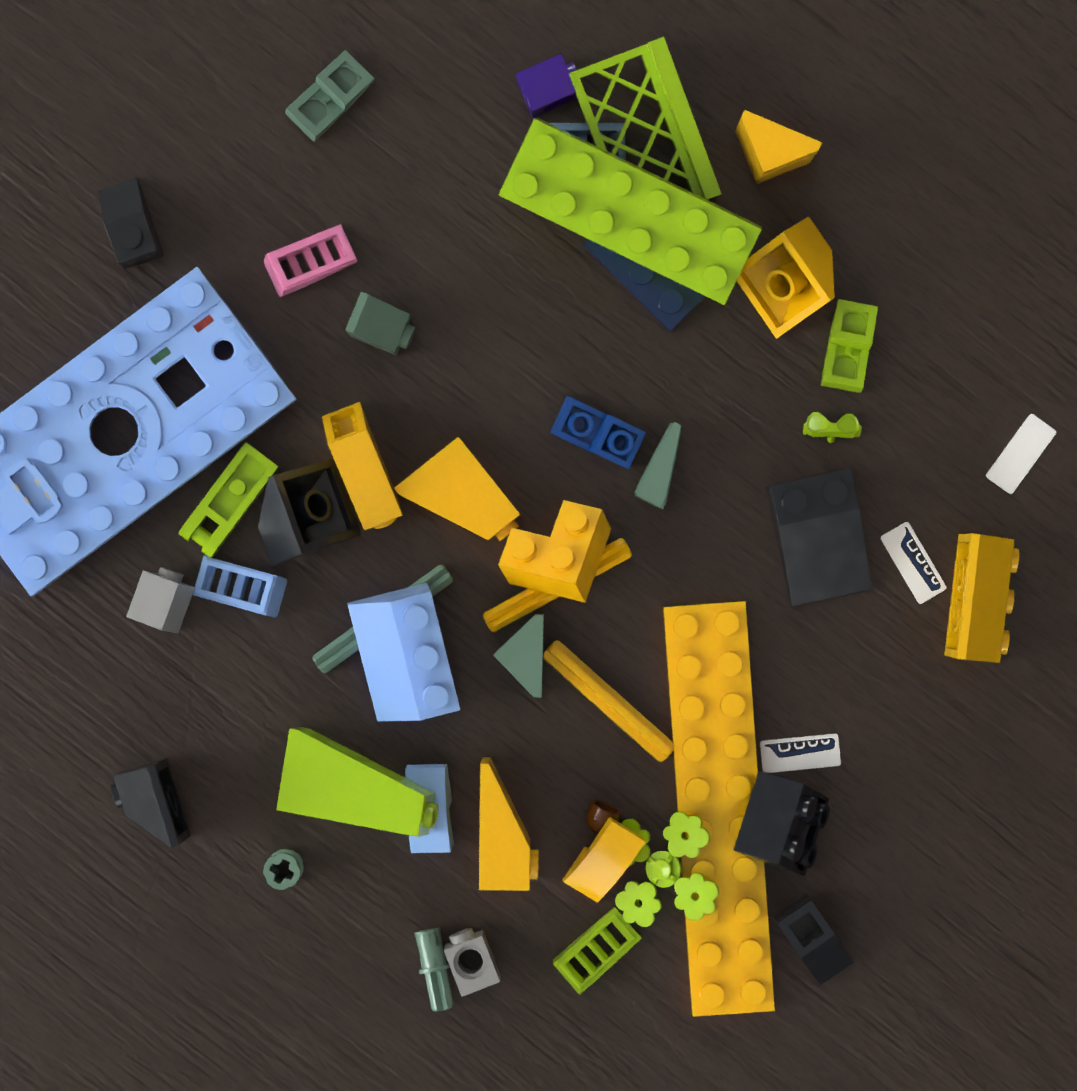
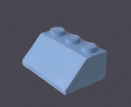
[347,583,460,722]

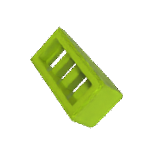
[553,906,642,995]

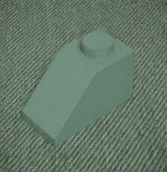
[345,291,416,356]

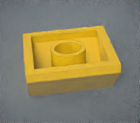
[735,110,822,184]

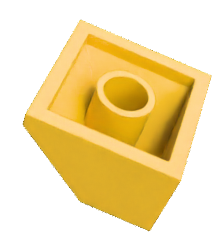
[737,217,835,339]

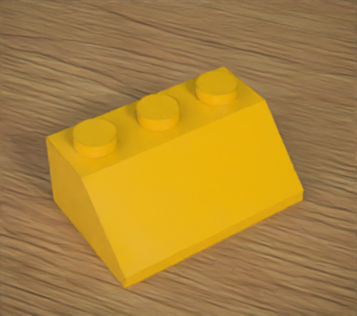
[944,533,1019,663]

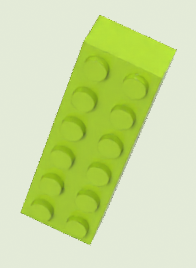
[499,118,762,305]

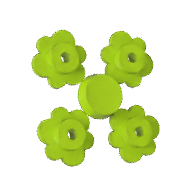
[615,812,719,927]

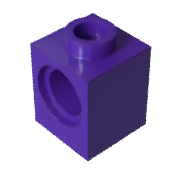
[516,54,577,118]

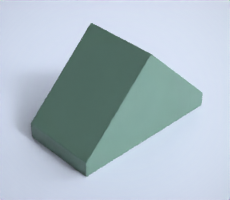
[493,614,544,698]

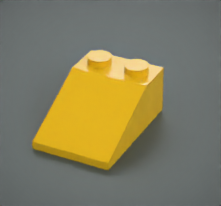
[479,757,539,891]

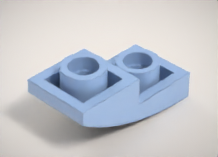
[405,764,454,853]

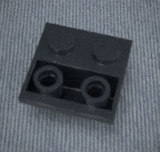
[734,771,830,877]

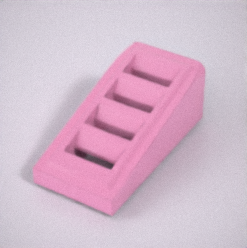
[264,224,358,297]

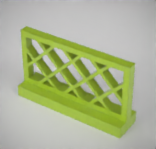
[569,37,721,200]

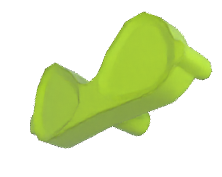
[803,412,862,443]

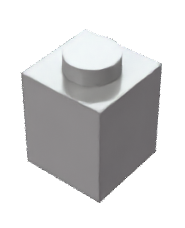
[126,567,195,633]

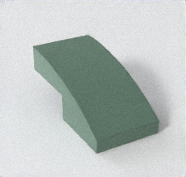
[285,50,374,142]

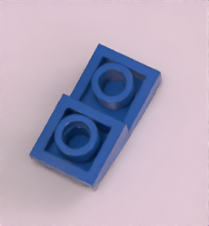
[550,396,646,469]

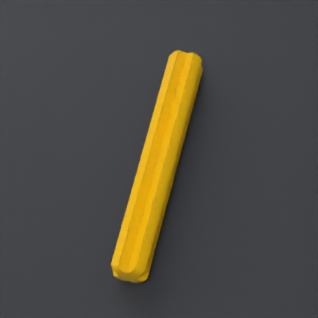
[483,538,632,632]
[543,640,674,762]

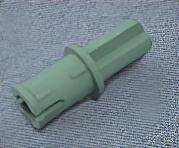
[414,927,453,1012]

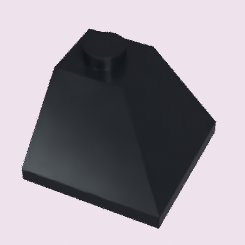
[258,458,361,566]
[111,758,191,848]

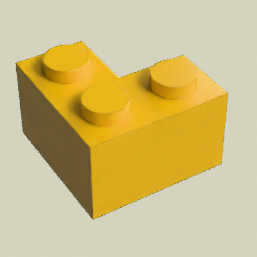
[498,500,611,603]

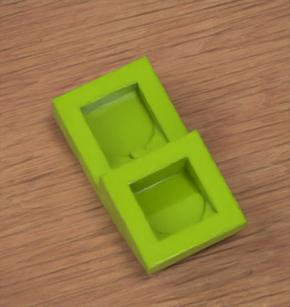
[820,299,878,393]

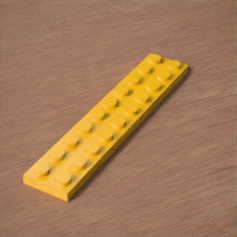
[663,601,775,1017]

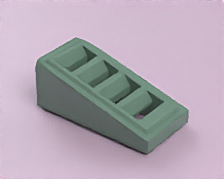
[633,422,681,510]

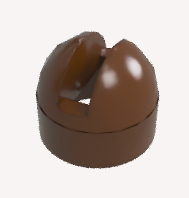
[586,799,621,833]

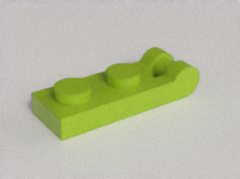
[178,442,280,558]

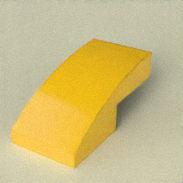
[563,817,646,903]

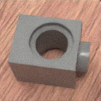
[444,928,501,997]

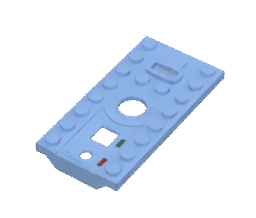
[0,267,297,597]

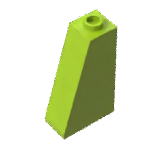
[276,727,439,837]

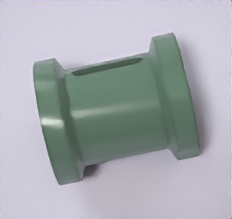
[263,848,304,890]

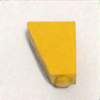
[322,402,403,530]
[394,437,520,541]

